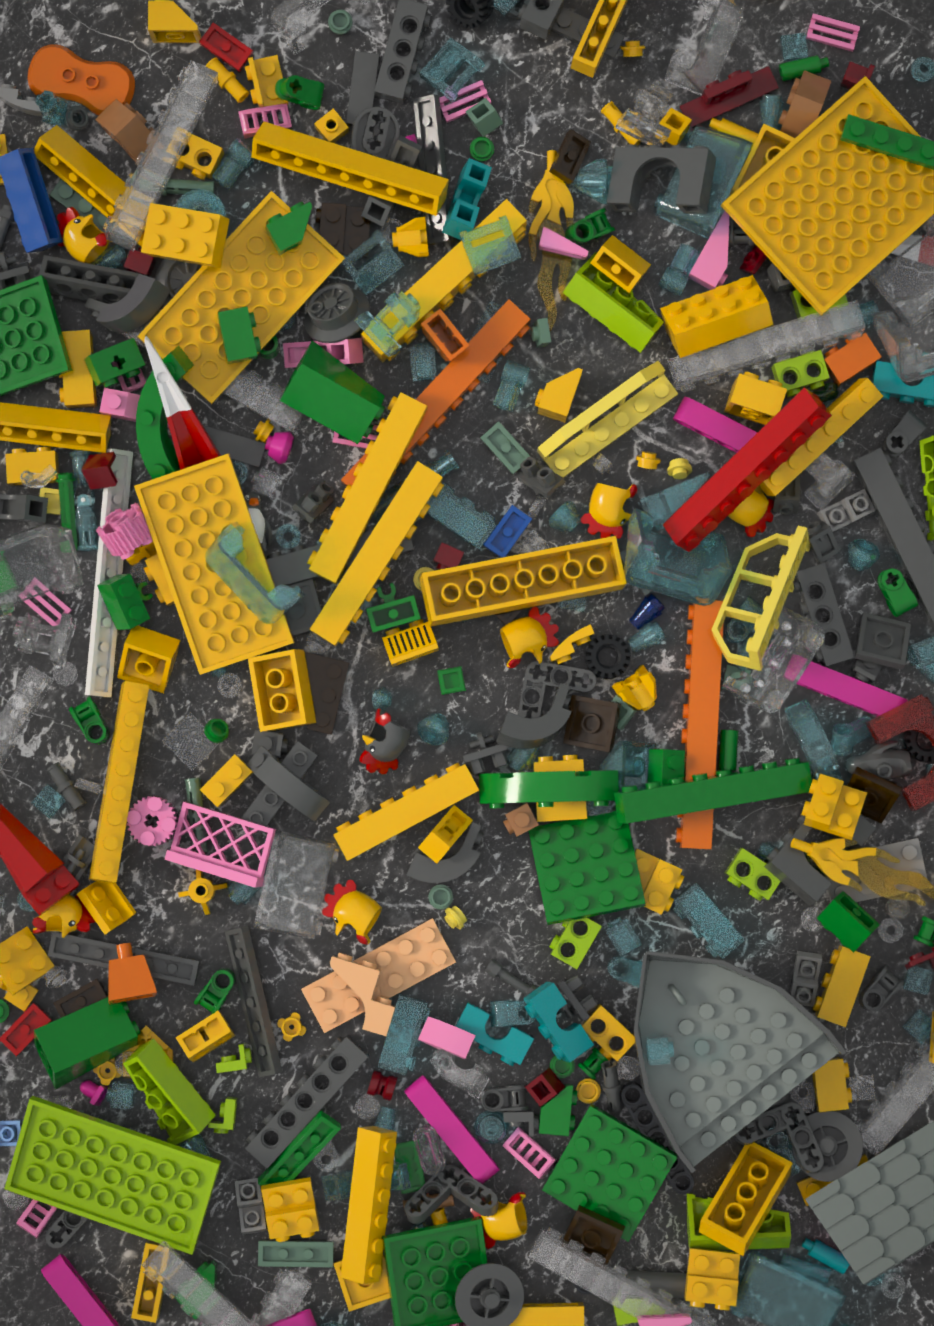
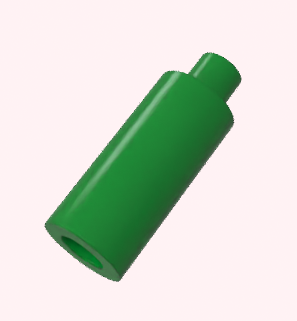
[779,55,829,81]
[718,730,739,773]

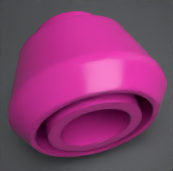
[265,432,294,464]

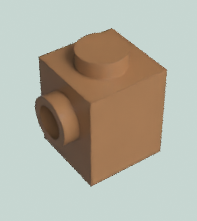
[503,803,539,837]

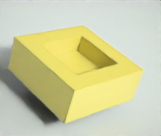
[39,487,60,515]

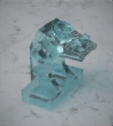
[354,291,421,357]

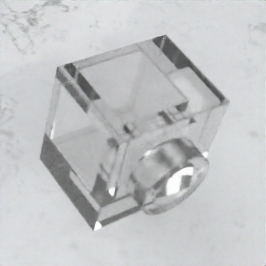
[251,467,282,500]

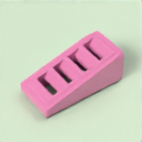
[238,103,292,139]
[538,227,589,260]
[502,1127,558,1179]
[16,1199,58,1238]
[636,1313,692,1326]

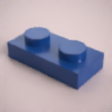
[483,505,532,558]

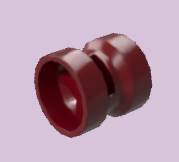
[367,1070,398,1101]

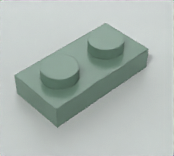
[480,421,530,475]

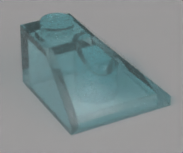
[600,741,656,791]

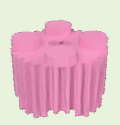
[96,503,153,560]
[127,796,179,846]

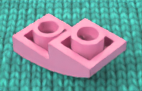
[418,1016,476,1059]

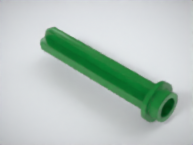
[55,472,78,552]

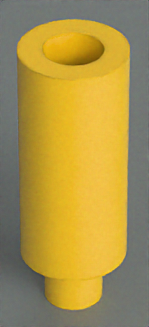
[709,118,758,150]

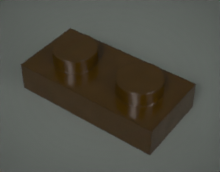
[549,129,591,184]
[53,978,108,1018]

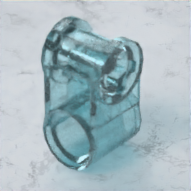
[724,596,764,643]
[607,956,642,987]
[490,1000,536,1027]

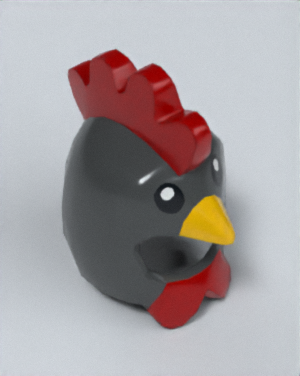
[359,708,411,775]

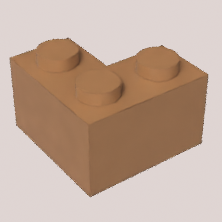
[778,70,831,138]
[95,99,164,168]

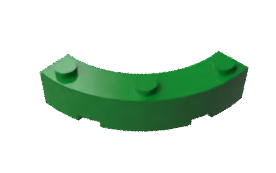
[136,346,194,479]
[479,770,619,808]

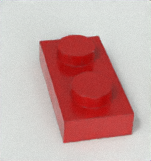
[199,23,254,72]
[0,1003,52,1056]

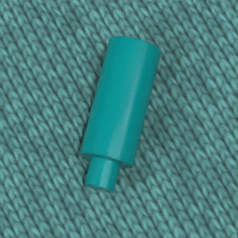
[801,1238,850,1274]

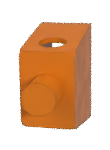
[421,308,470,361]
[108,943,157,1004]

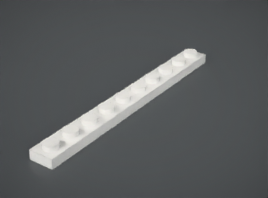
[85,448,133,697]

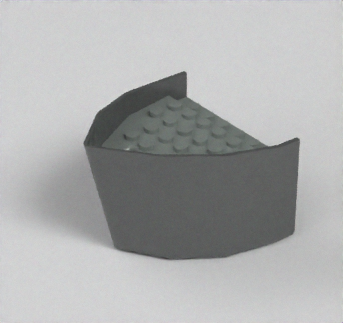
[634,951,846,1173]

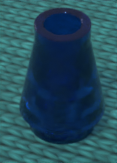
[629,594,665,630]

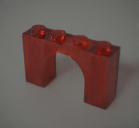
[865,694,934,811]

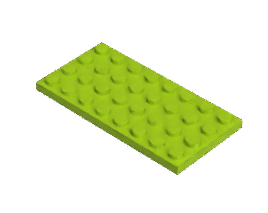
[4,1095,221,1255]

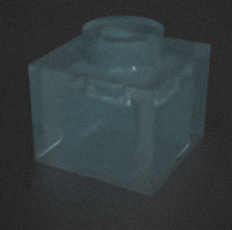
[645,1036,674,1066]
[106,1081,134,1109]

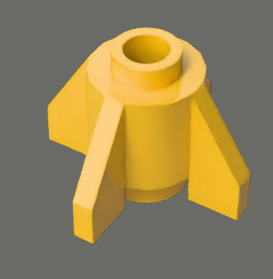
[392,217,429,257]
[612,665,657,711]
[178,869,228,915]

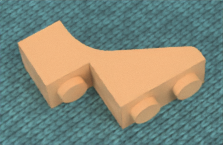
[330,953,396,1036]

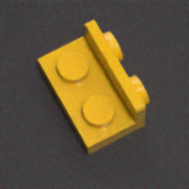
[245,55,288,108]
[77,881,136,935]

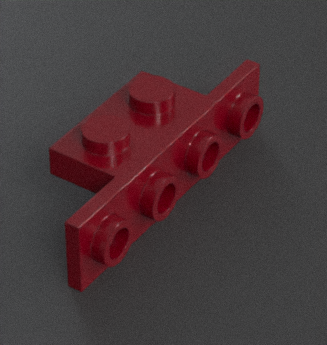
[679,66,779,129]

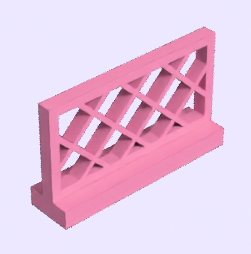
[164,802,276,888]

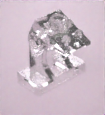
[615,80,675,146]
[803,452,856,510]
[12,612,77,669]
[429,1049,490,1100]

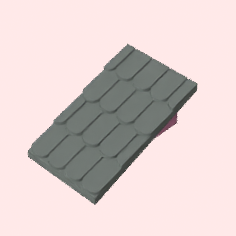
[805,1121,934,1285]

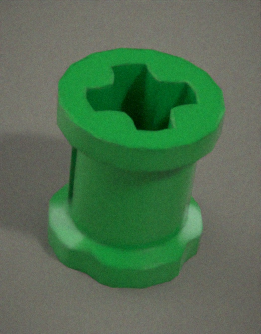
[913,916,934,948]
[578,1047,608,1080]

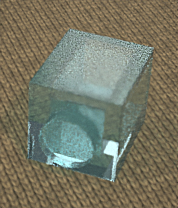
[410,343,437,382]
[605,916,642,957]

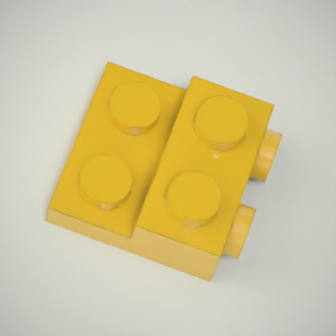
[801,774,867,840]
[635,848,685,915]
[261,1177,319,1242]
[684,1247,740,1310]

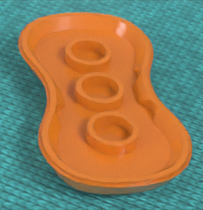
[27,44,135,116]

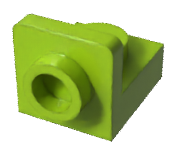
[216,1043,252,1073]
[208,1097,237,1134]

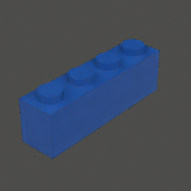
[0,148,63,253]

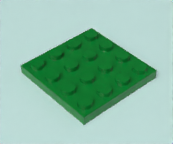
[0,275,73,396]
[528,811,646,925]
[542,1104,678,1242]
[382,1216,487,1326]

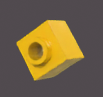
[314,108,349,143]
[656,108,692,145]

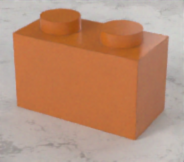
[824,332,882,387]

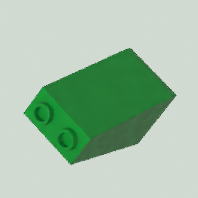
[280,341,385,444]
[34,997,140,1090]

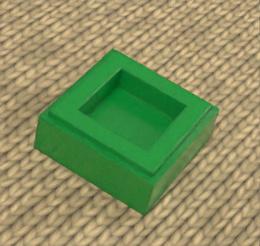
[437,666,466,695]

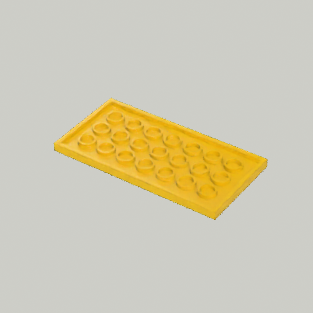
[137,191,345,405]
[134,453,294,675]

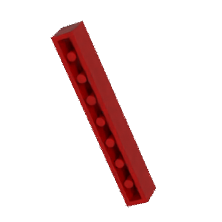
[663,387,832,552]

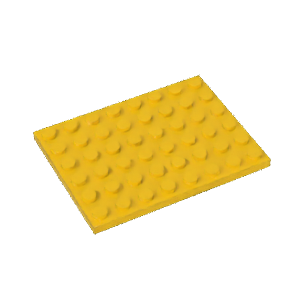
[720,76,934,316]

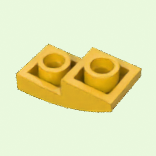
[550,624,594,664]

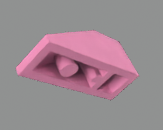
[688,211,729,290]
[283,338,364,368]
[99,388,170,429]

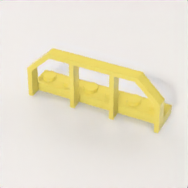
[537,361,678,478]
[712,526,810,671]

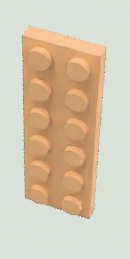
[301,918,456,1033]

